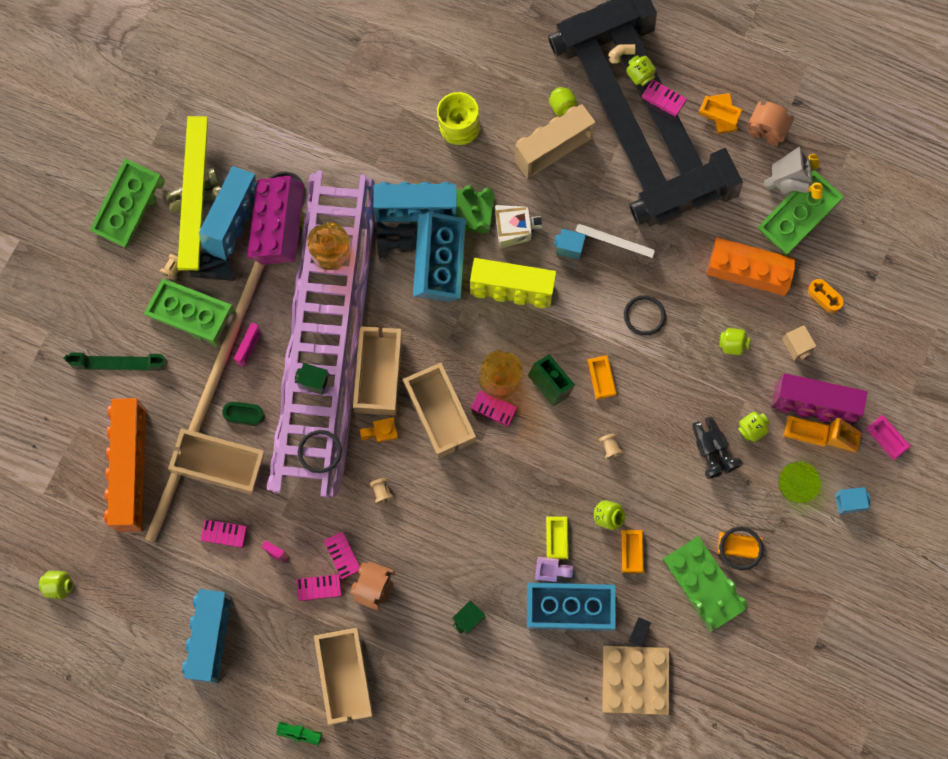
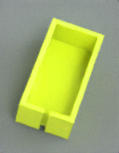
[470,258,556,308]

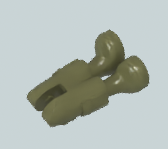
[165,168,221,214]

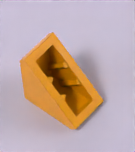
[826,418,862,452]

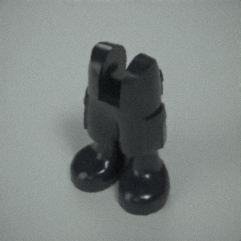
[375,222,418,259]
[692,416,743,479]

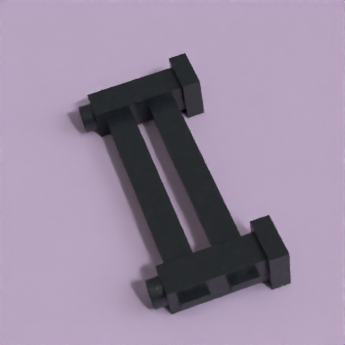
[548,0,743,227]

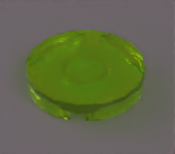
[778,461,821,504]

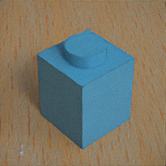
[554,229,586,260]
[835,487,871,515]

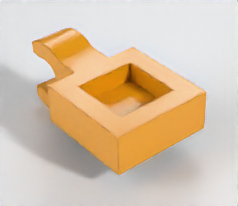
[360,417,398,443]

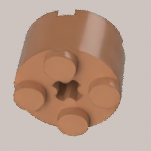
[747,101,794,146]
[350,561,396,611]

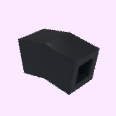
[628,617,651,647]

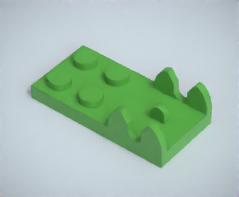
[90,158,165,248]
[757,170,844,256]
[410,183,495,234]
[144,278,236,347]
[662,536,748,632]

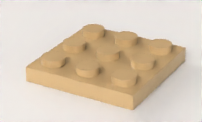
[602,646,669,715]

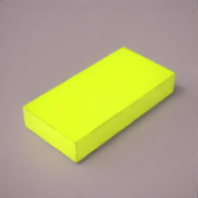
[546,517,568,560]

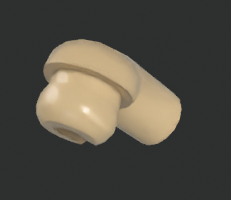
[608,44,635,63]

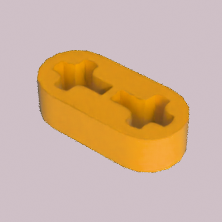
[808,279,844,313]

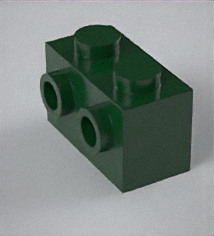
[527,354,575,406]

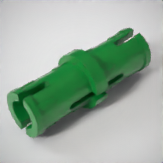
[276,721,322,746]

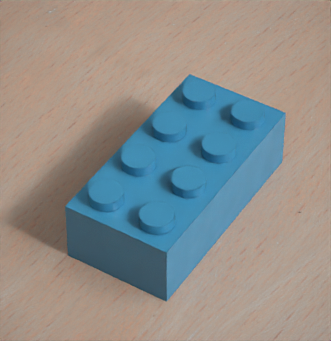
[199,166,257,260]
[373,182,457,222]
[413,212,466,302]
[527,583,615,631]
[182,589,232,684]

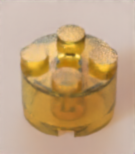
[307,222,351,271]
[477,350,523,399]

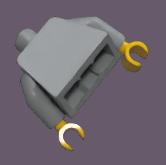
[764,147,823,199]

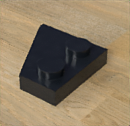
[189,250,236,281]

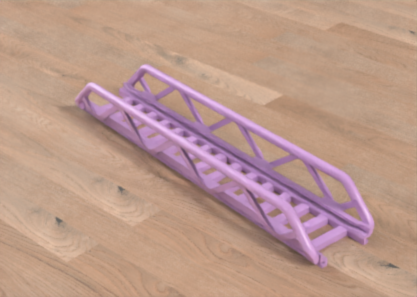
[267,170,375,499]

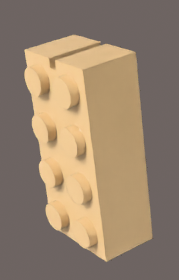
[514,104,596,179]
[353,327,403,416]
[403,363,476,459]
[168,428,264,495]
[314,628,374,725]

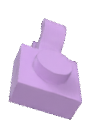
[535,557,573,582]

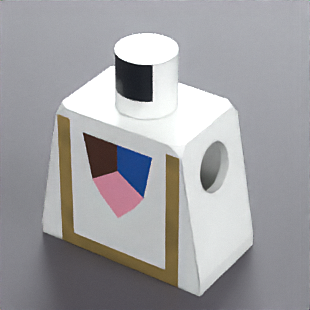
[495,205,542,248]

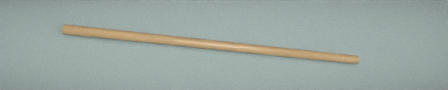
[145,261,265,543]

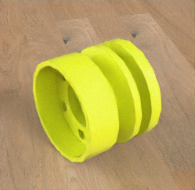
[437,92,480,145]

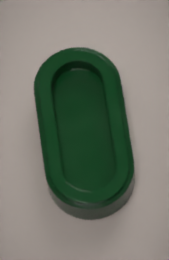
[222,402,264,426]

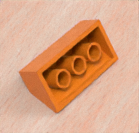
[706,237,795,296]

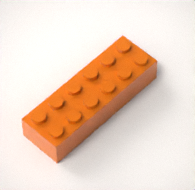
[104,398,146,532]

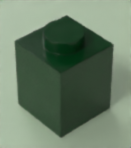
[295,363,330,395]
[452,600,486,635]

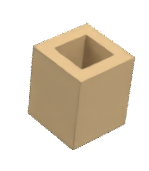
[782,325,816,360]

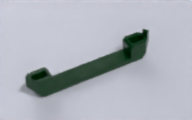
[63,352,168,371]

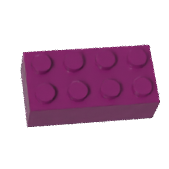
[247,176,305,265]
[771,373,868,425]

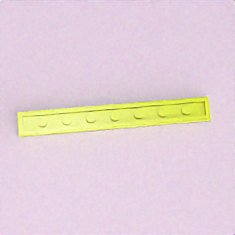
[177,116,209,270]

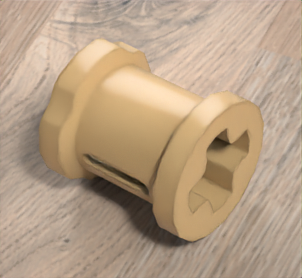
[159,254,179,281]
[599,433,624,459]
[370,478,394,504]

